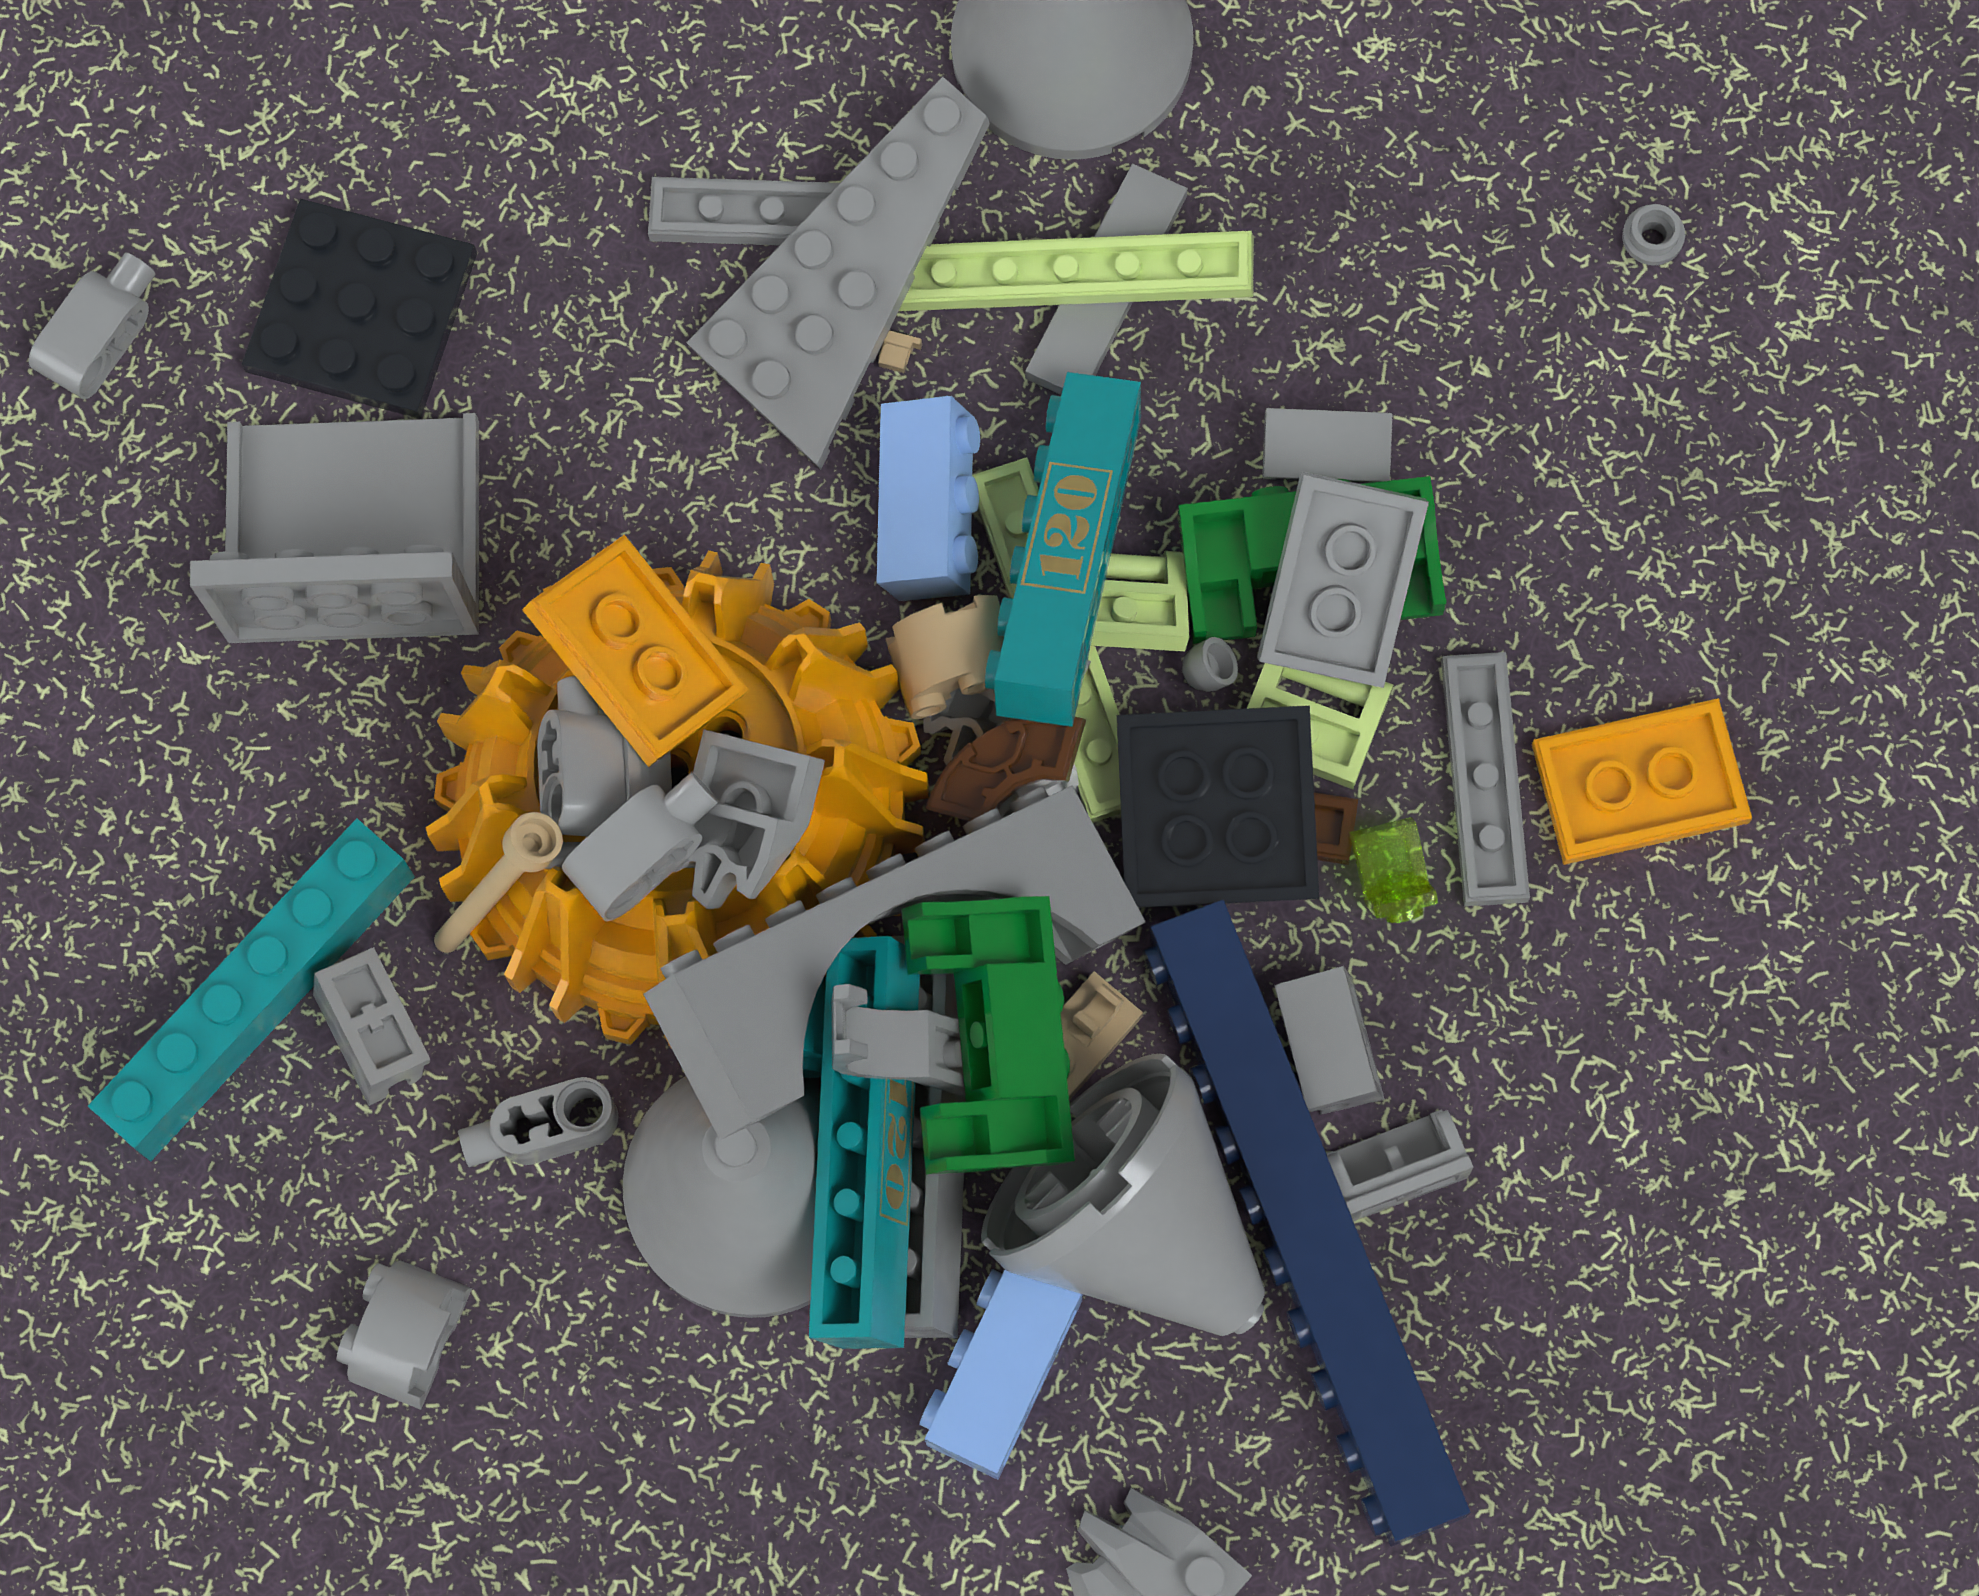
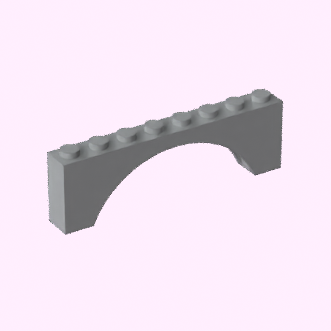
[643,785,1145,1140]

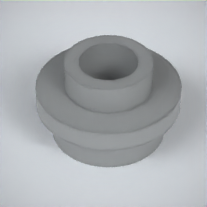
[1622,204,1685,265]

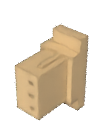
[878,330,922,373]

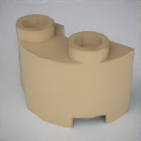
[886,595,1004,719]

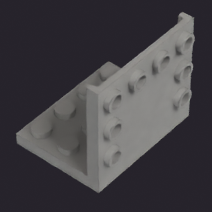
[190,413,479,643]

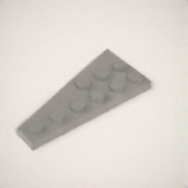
[687,77,990,470]

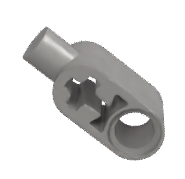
[29,253,156,399]
[537,676,626,837]
[562,772,718,921]
[458,1077,619,1167]

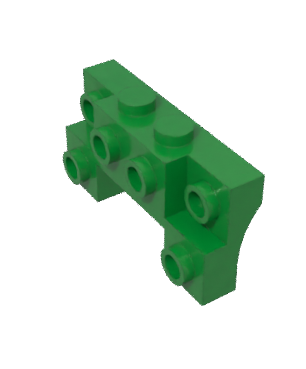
[1178,476,1446,644]
[902,896,1075,1175]

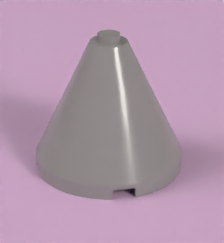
[951,0,1193,160]
[981,1054,1265,1336]
[623,1076,821,1318]

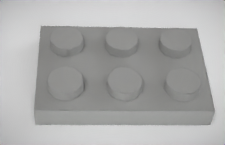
[1257,472,1429,688]

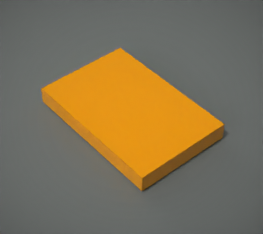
[522,534,749,767]
[1532,698,1752,865]

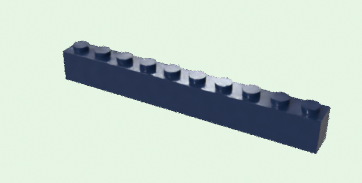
[1143,899,1471,1547]

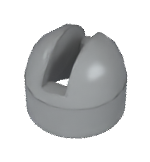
[1182,637,1238,692]

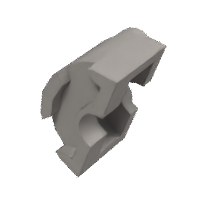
[336,1260,472,1410]

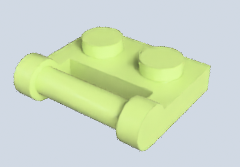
[1091,551,1189,652]
[1247,663,1394,789]

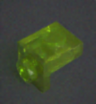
[1350,817,1438,923]

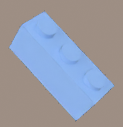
[877,396,980,601]
[919,1269,1082,1480]

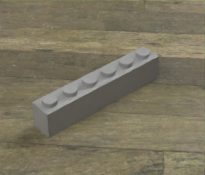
[890,936,966,1338]

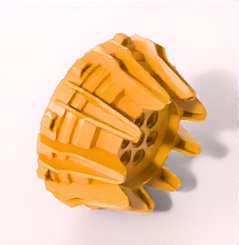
[426,550,929,1049]

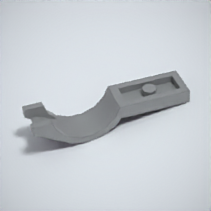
[831,984,965,1097]

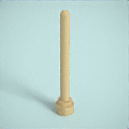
[434,812,563,953]

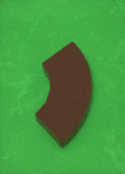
[926,717,1086,821]

